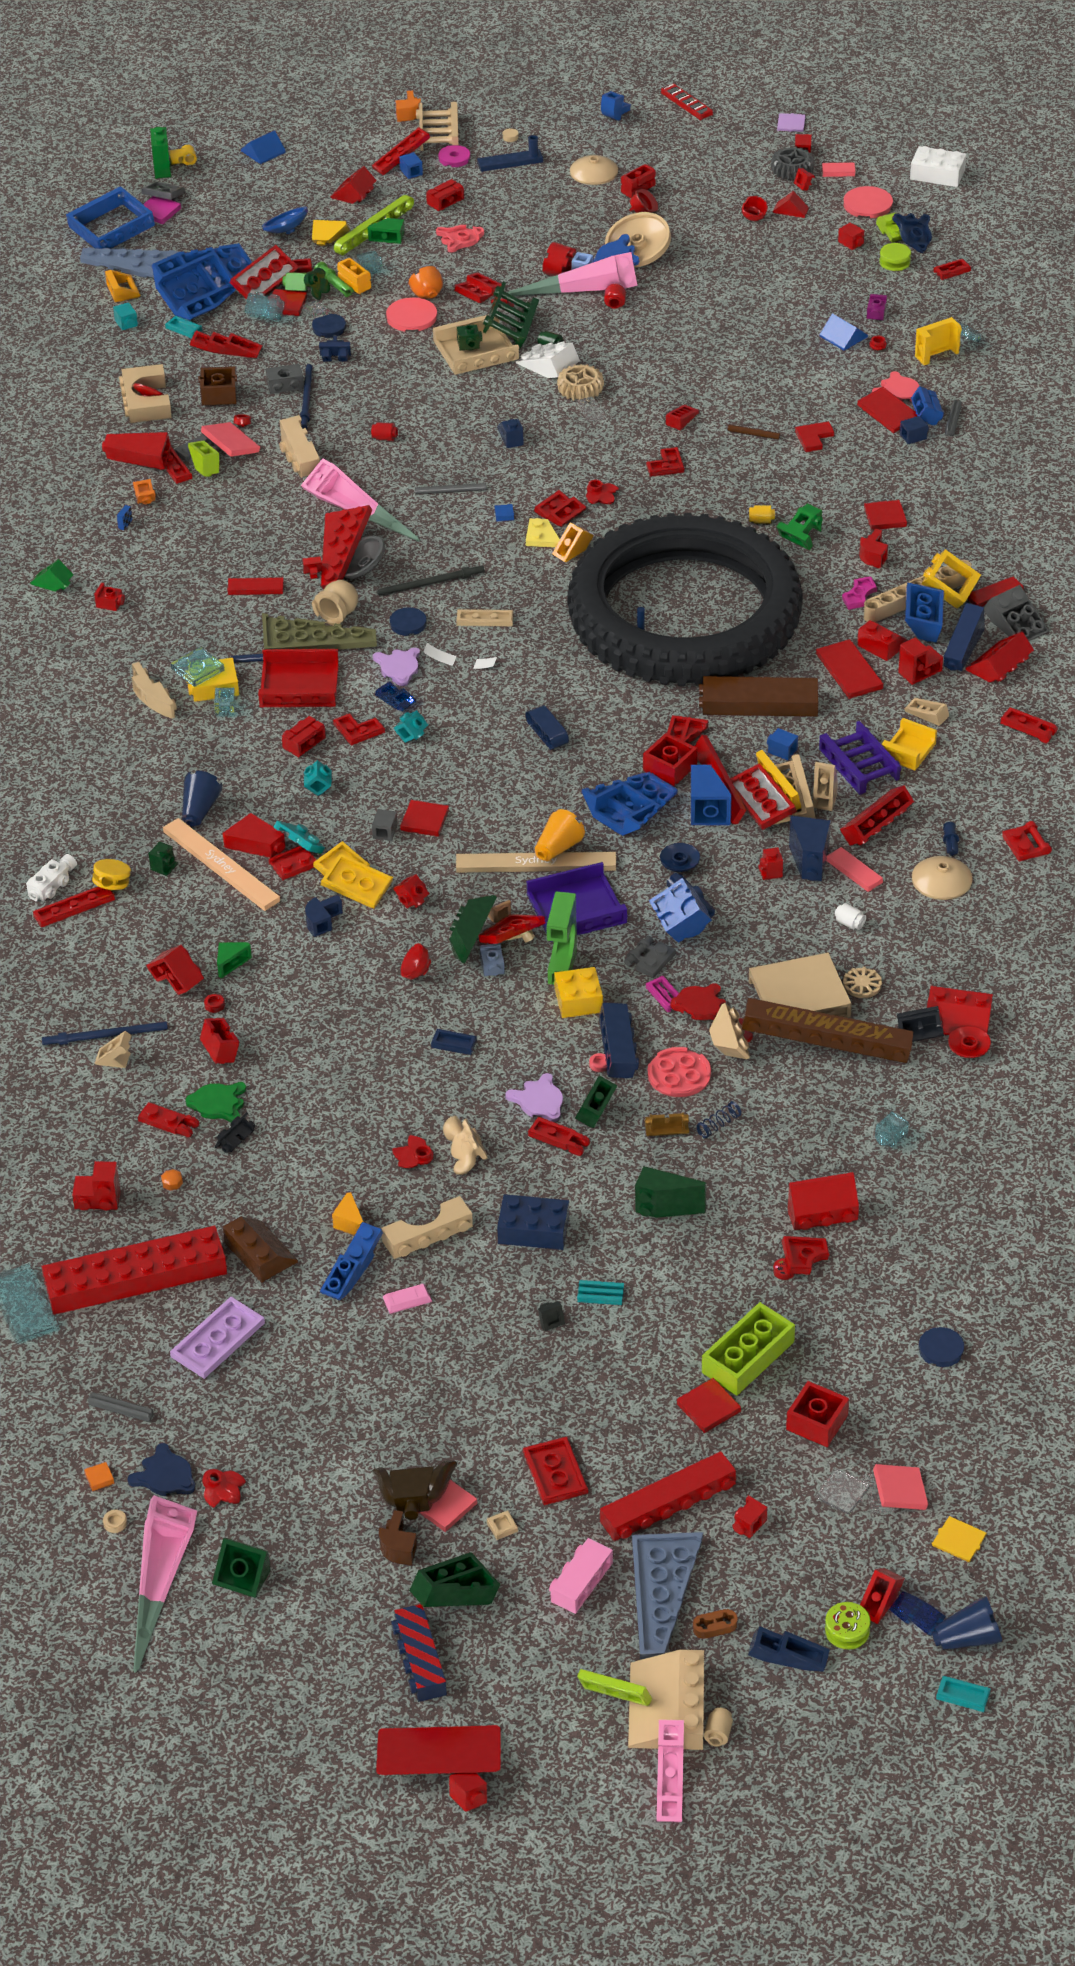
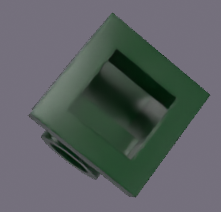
[148,841,178,876]

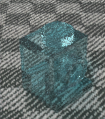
[214,688,235,717]
[875,1111,909,1147]

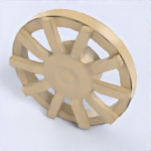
[843,967,882,998]

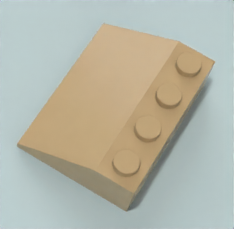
[628,1650,704,1750]

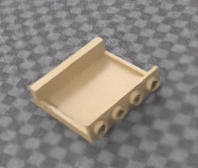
[433,315,519,375]
[749,953,851,1018]

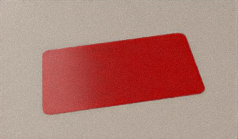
[376,1725,501,1775]

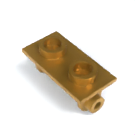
[644,1112,689,1136]

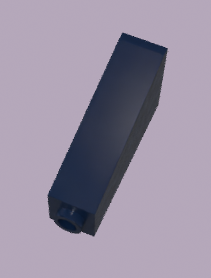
[944,603,985,671]

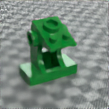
[776,503,823,550]

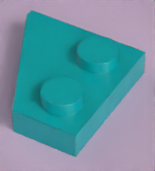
[274,821,325,854]

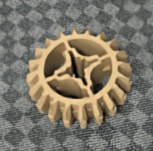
[557,364,604,401]

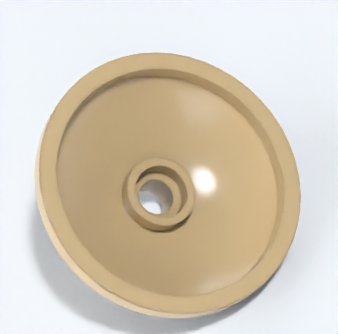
[570,155,618,185]
[912,856,972,900]

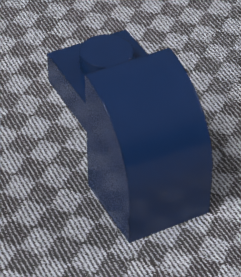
[305,895,343,937]

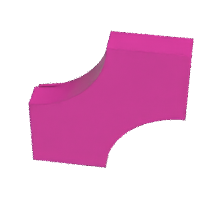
[842,576,877,610]

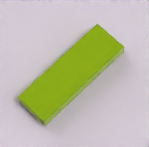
[577,1669,652,1706]

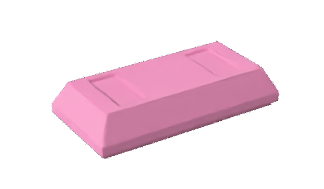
[383,1284,432,1314]

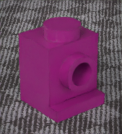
[867,294,887,320]

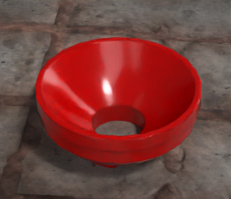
[400,943,431,980]

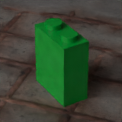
[150,127,171,179]

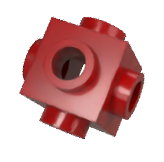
[393,874,430,908]

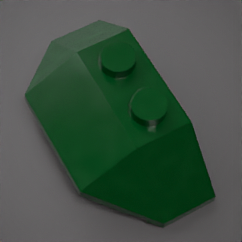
[449,895,497,964]

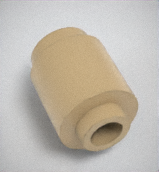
[704,1708,733,1747]

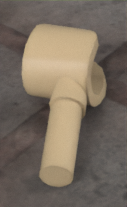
[505,930,535,943]

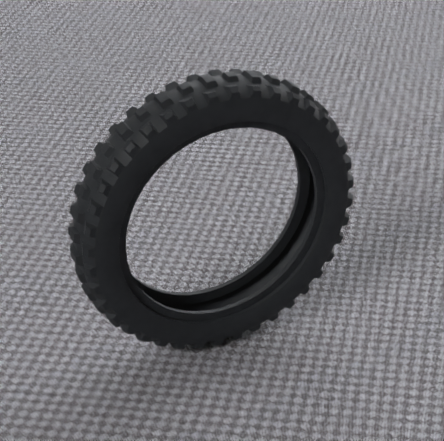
[567,513,803,686]

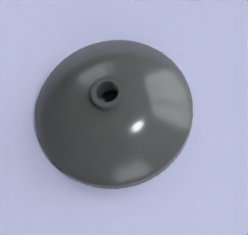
[344,536,385,579]

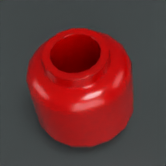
[604,284,626,309]

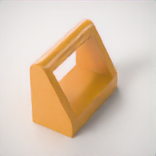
[105,270,141,302]

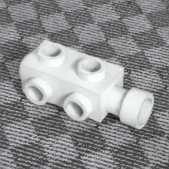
[26,854,77,901]

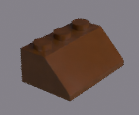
[223,1216,298,1283]

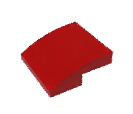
[454,272,501,303]
[534,490,586,526]

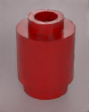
[371,422,398,441]

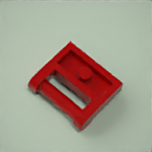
[1002,821,1052,861]

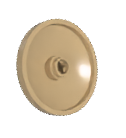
[605,212,671,267]

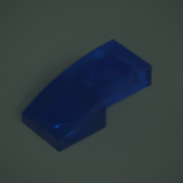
[375,681,416,711]
[889,1591,946,1636]

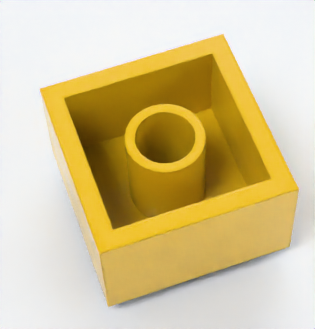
[554,967,603,1018]

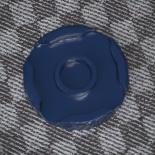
[312,314,346,338]
[390,607,427,636]
[918,1327,964,1367]

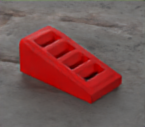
[666,404,699,431]

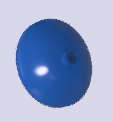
[262,206,308,234]

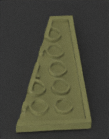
[262,613,377,650]

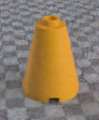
[535,809,585,861]

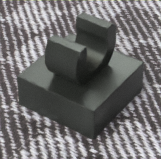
[538,1301,565,1331]

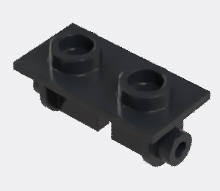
[215,1112,255,1153]

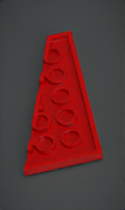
[321,505,373,589]

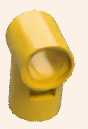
[169,145,197,165]

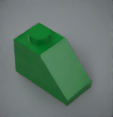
[368,218,405,244]
[30,559,74,592]

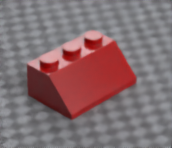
[965,631,1034,682]
[927,986,993,1035]
[788,1172,859,1231]

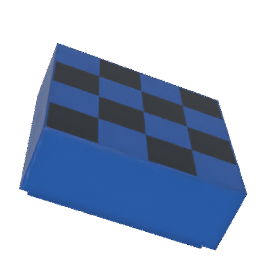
[117,505,133,530]

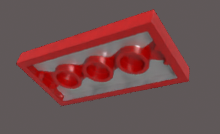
[229,245,299,305]
[730,763,797,830]

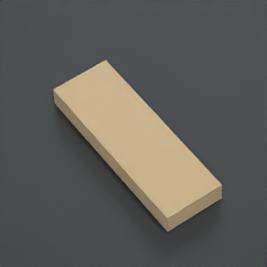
[456,609,513,626]

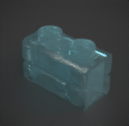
[244,291,285,322]

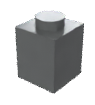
[372,809,398,841]

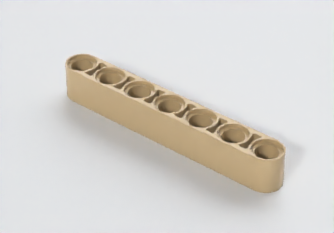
[864,560,971,622]

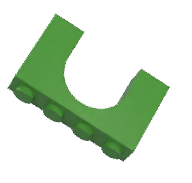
[547,891,577,985]

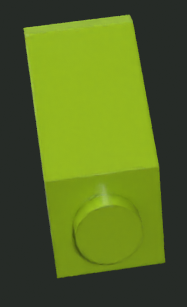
[188,441,219,477]

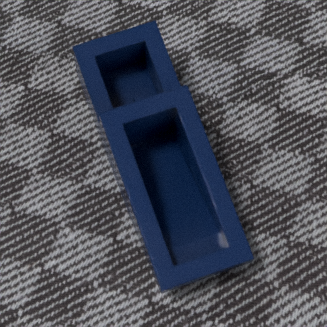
[748,1626,830,1672]

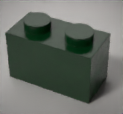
[575,1075,617,1128]

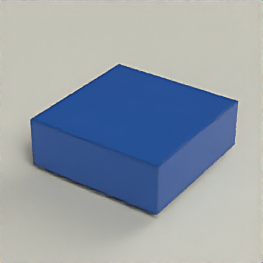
[494,504,514,522]

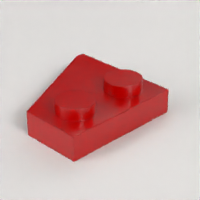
[667,715,709,744]

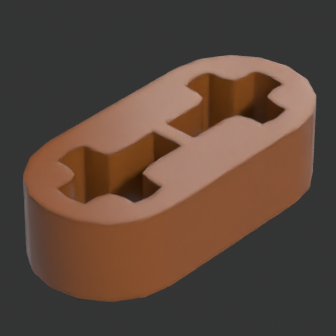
[693,1609,738,1639]

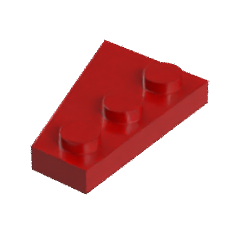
[479,914,546,944]

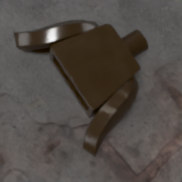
[372,1460,457,1520]

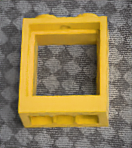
[921,549,981,609]

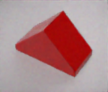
[773,191,809,218]

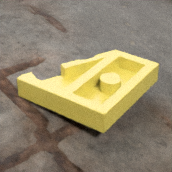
[526,518,560,547]

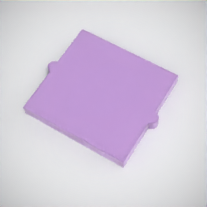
[777,113,805,132]

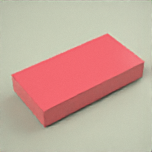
[822,163,855,177]

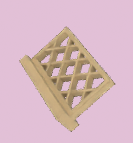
[773,754,816,825]

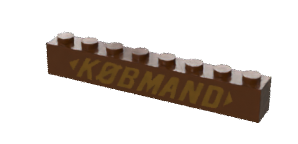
[741,997,913,1063]

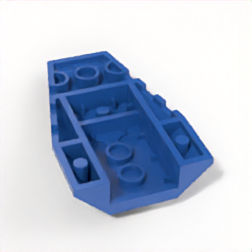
[152,243,252,320]

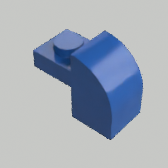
[601,91,631,121]

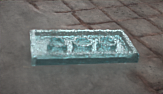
[0,1263,59,1345]

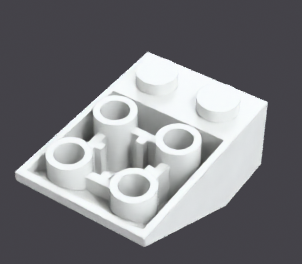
[516,341,580,378]

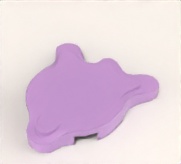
[373,648,420,686]
[506,1073,563,1122]

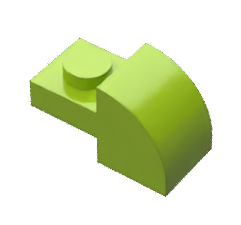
[876,212,902,242]

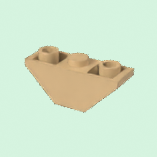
[709,1003,750,1059]

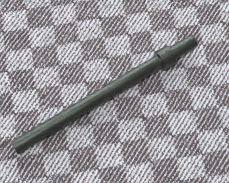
[377,565,485,596]

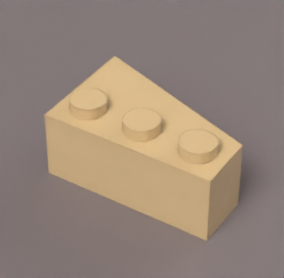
[279,415,320,477]

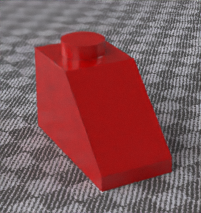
[860,1568,905,1624]

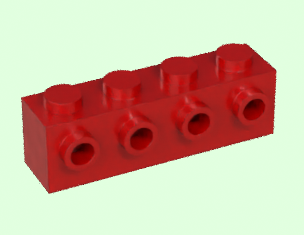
[840,785,914,846]

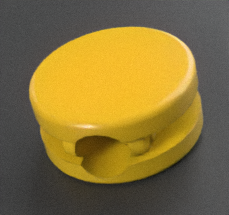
[92,859,131,890]

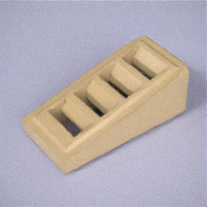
[905,698,949,726]

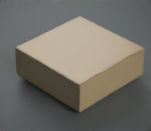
[487,1510,518,1540]

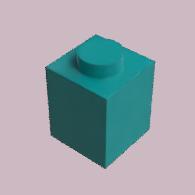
[113,302,138,330]

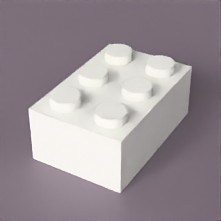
[910,146,966,187]

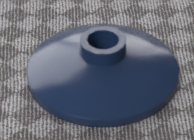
[660,843,700,872]

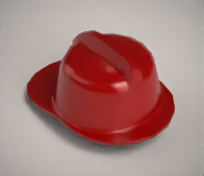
[629,189,658,213]

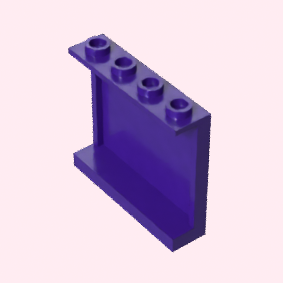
[526,862,627,942]

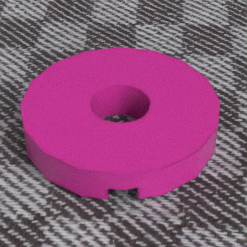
[438,145,471,168]

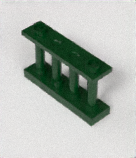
[483,281,539,350]

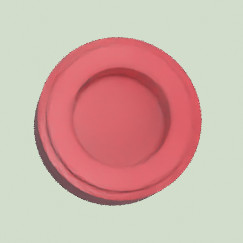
[589,1053,607,1072]

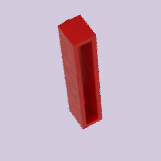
[600,1451,736,1542]

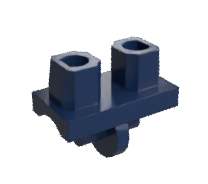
[319,335,351,362]

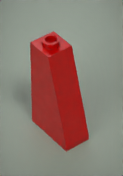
[102,432,172,470]

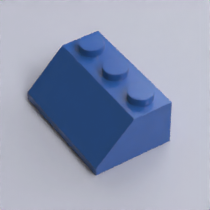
[905,582,944,643]

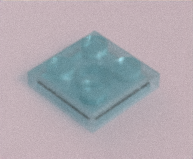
[171,647,224,687]

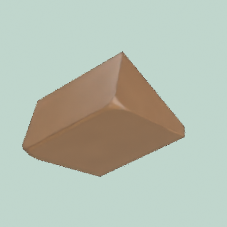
[488,900,511,923]

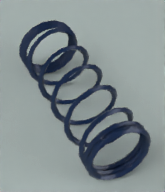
[696,1101,742,1138]

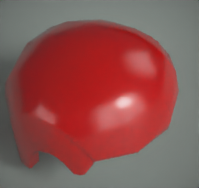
[741,196,768,222]

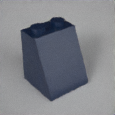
[789,815,831,881]

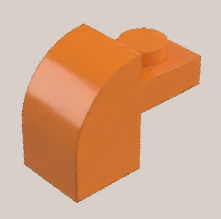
[395,90,421,122]

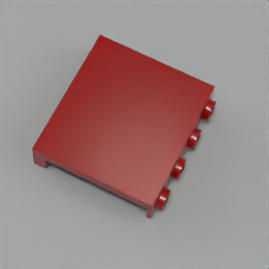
[258,649,339,707]

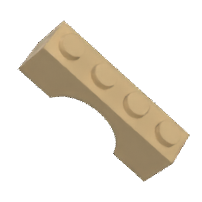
[381,1196,473,1259]

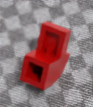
[859,529,888,568]

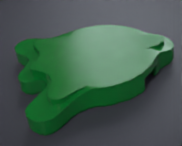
[185,1082,246,1123]

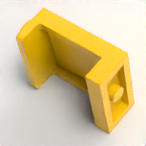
[915,317,962,365]
[881,718,937,771]

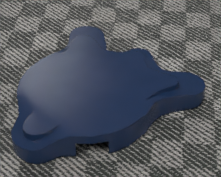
[892,213,932,253]
[127,1443,196,1496]

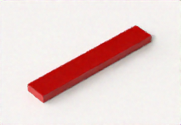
[695,734,746,825]

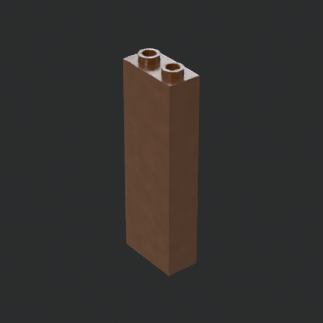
[699,676,818,717]

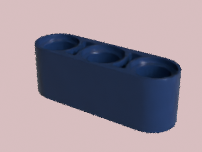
[525,705,569,750]

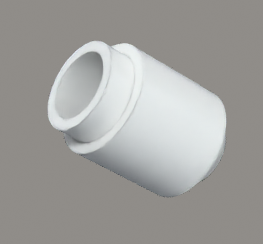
[835,903,866,930]

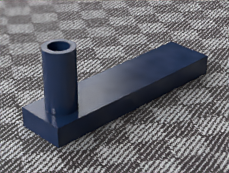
[477,135,543,172]

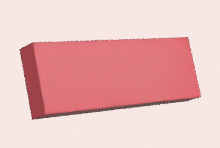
[827,847,883,892]

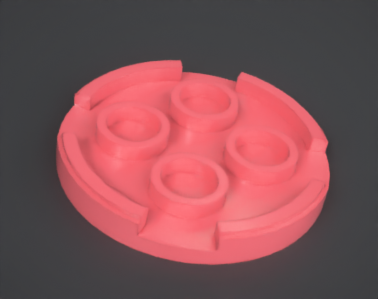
[844,186,893,219]
[386,298,437,332]
[648,1047,711,1097]

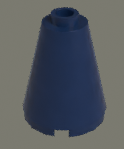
[182,771,223,827]
[932,1596,1002,1650]

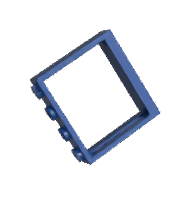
[66,186,155,249]

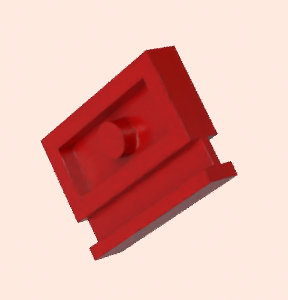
[269,846,316,880]

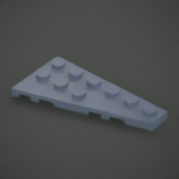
[632,1532,703,1660]

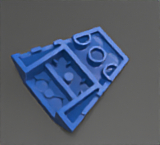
[582,772,678,836]

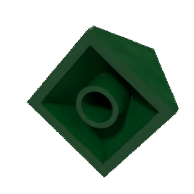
[212,1537,271,1598]

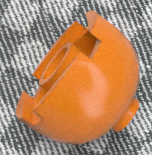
[409,266,443,299]

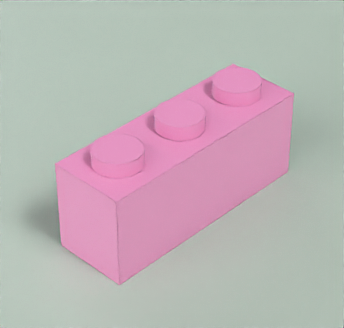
[549,1538,613,1614]

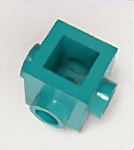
[393,710,428,743]
[304,760,332,796]

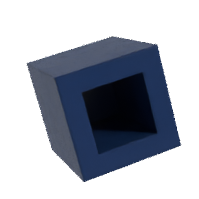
[900,416,929,444]

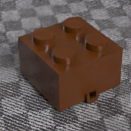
[198,366,237,405]

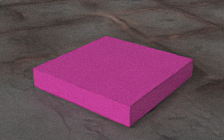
[143,196,181,224]

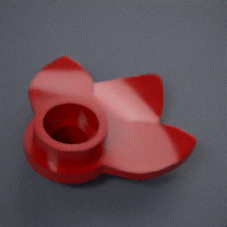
[586,479,619,504]
[392,1135,434,1168]
[202,1469,246,1508]

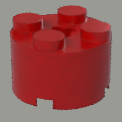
[542,242,576,277]

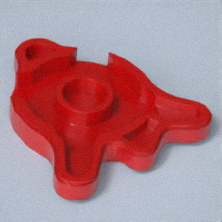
[670,983,726,1020]

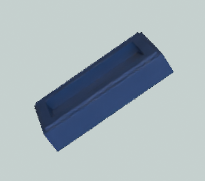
[431,1029,477,1055]

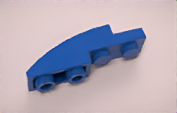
[320,1222,383,1300]

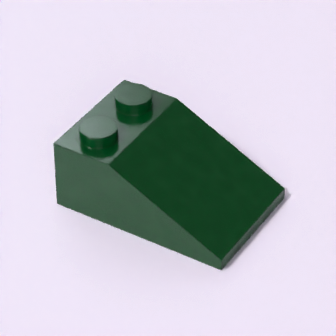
[635,1166,706,1218]

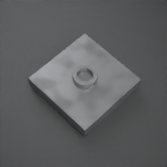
[141,181,185,200]

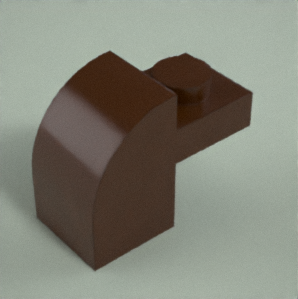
[379,1510,417,1566]

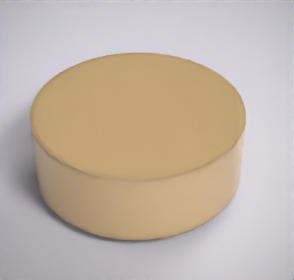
[502,129,519,142]
[103,1510,127,1533]

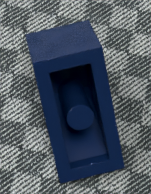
[497,419,524,448]

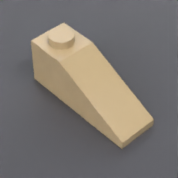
[813,762,838,811]

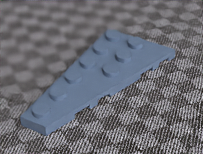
[80,247,181,278]

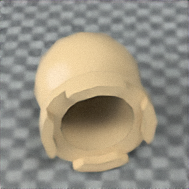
[312,580,358,626]

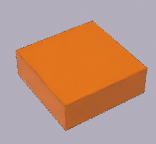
[84,1462,114,1491]

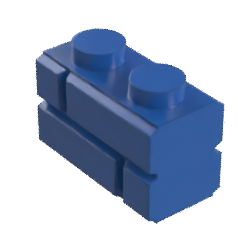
[911,386,944,425]

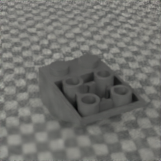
[984,585,1049,641]

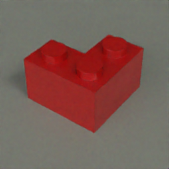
[898,638,943,685]
[146,945,204,995]
[72,1161,121,1211]

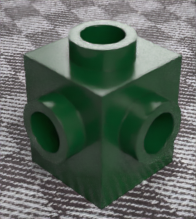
[457,324,482,351]

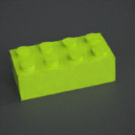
[702,1302,795,1396]

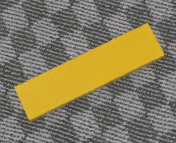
[756,750,802,810]

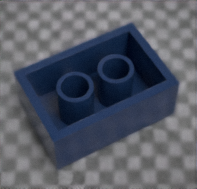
[497,1194,569,1250]

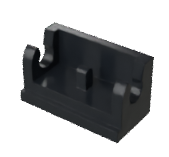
[897,1006,944,1042]

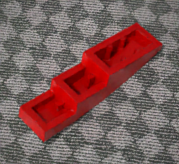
[190,330,263,358]

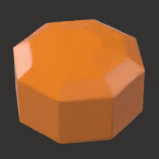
[161,1169,183,1191]

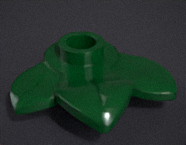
[304,268,330,300]

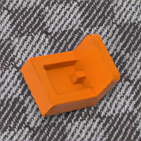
[133,479,155,504]

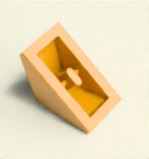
[332,1192,363,1235]

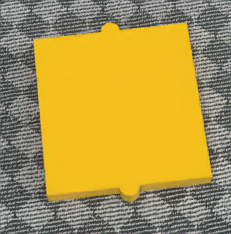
[932,1516,987,1562]

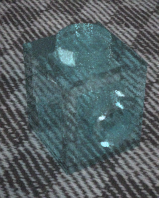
[356,251,383,275]

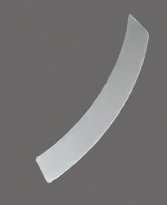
[424,643,497,669]

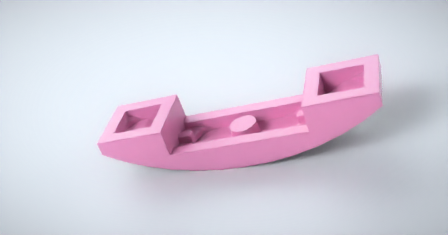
[657,1720,684,1822]

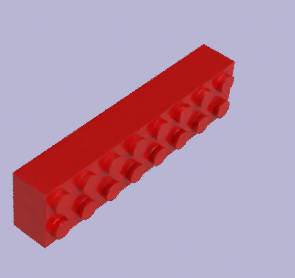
[41,1225,227,1315]

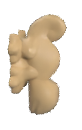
[443,1115,488,1175]

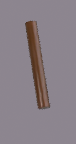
[727,424,780,440]

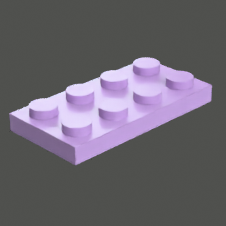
[170,1297,265,1379]

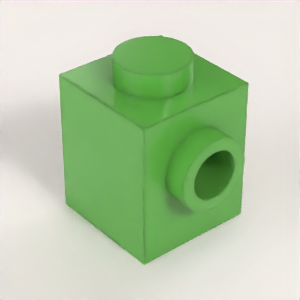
[283,272,308,291]

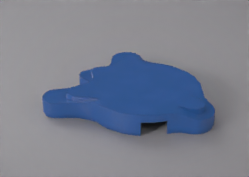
[593,234,640,265]

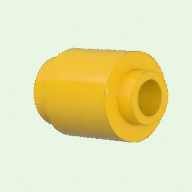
[749,505,775,524]

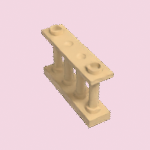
[416,102,459,151]

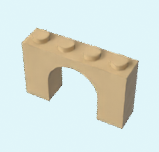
[119,364,172,423]

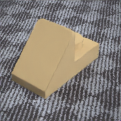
[95,1031,132,1068]

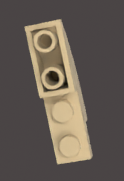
[132,662,177,718]

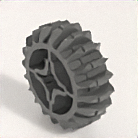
[771,147,814,181]

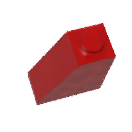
[223,813,286,858]

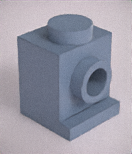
[480,943,505,976]

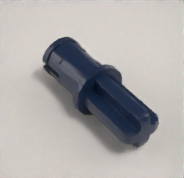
[943,822,959,856]

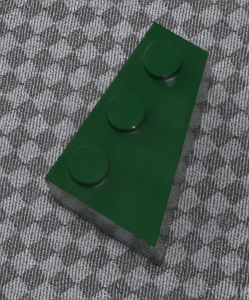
[409,1552,501,1607]

